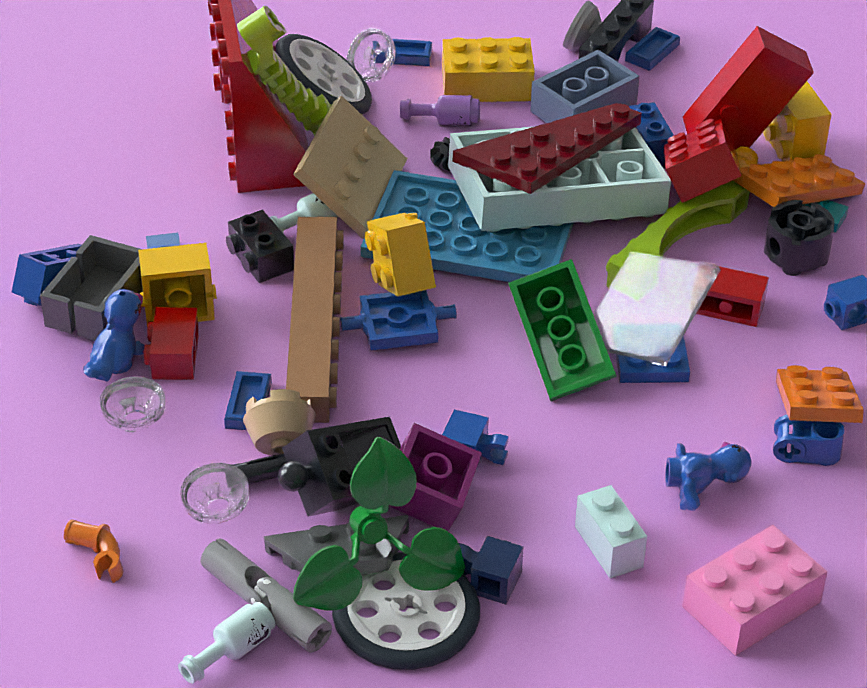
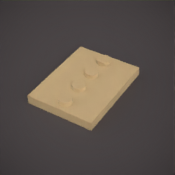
[293,95,408,239]

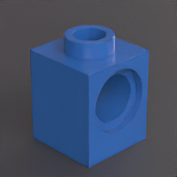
[824,275,867,330]

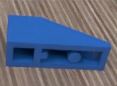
[11,243,82,306]

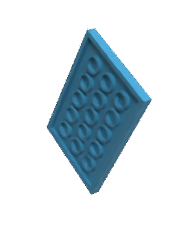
[360,170,574,282]

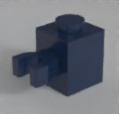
[459,536,524,605]

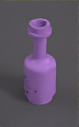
[400,95,480,126]

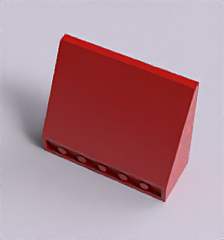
[208,0,309,193]

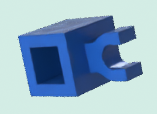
[442,409,509,465]

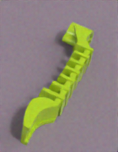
[237,5,331,136]

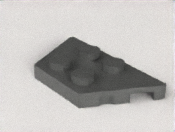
[264,515,409,575]

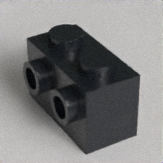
[226,209,294,283]

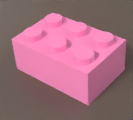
[682,525,828,656]

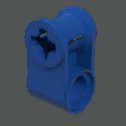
[773,415,845,466]

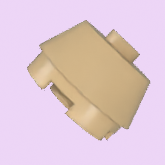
[243,389,316,456]

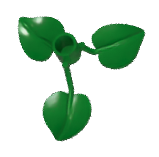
[293,437,465,611]

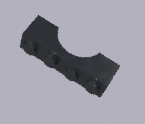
[579,0,654,62]

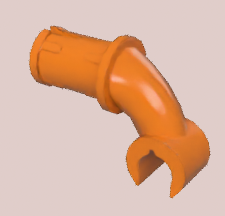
[63,519,124,583]

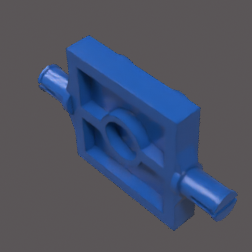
[340,290,457,350]

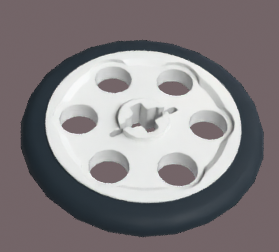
[276,34,372,114]
[332,552,480,670]

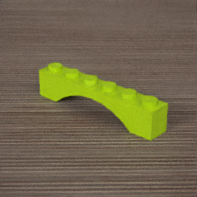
[606,180,750,303]

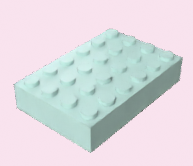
[448,126,671,232]

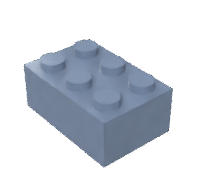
[530,50,640,123]

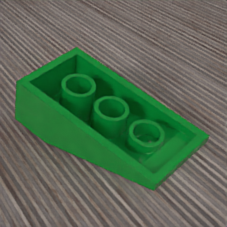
[508,259,617,401]

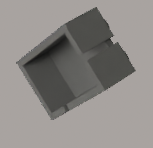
[40,235,143,341]

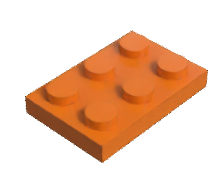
[776,365,864,423]

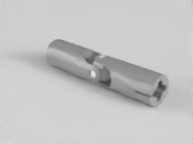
[200,538,332,652]

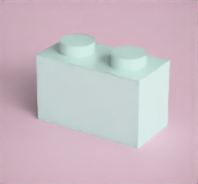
[575,485,647,578]

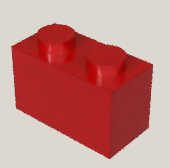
[691,263,769,327]
[144,307,199,380]

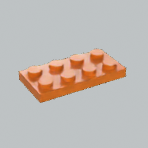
[733,154,865,207]

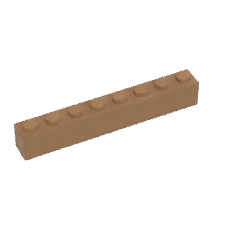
[286,217,344,423]

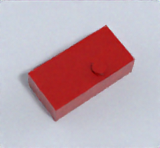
[682,26,814,150]

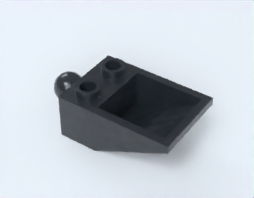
[278,416,401,517]

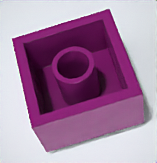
[389,423,482,531]

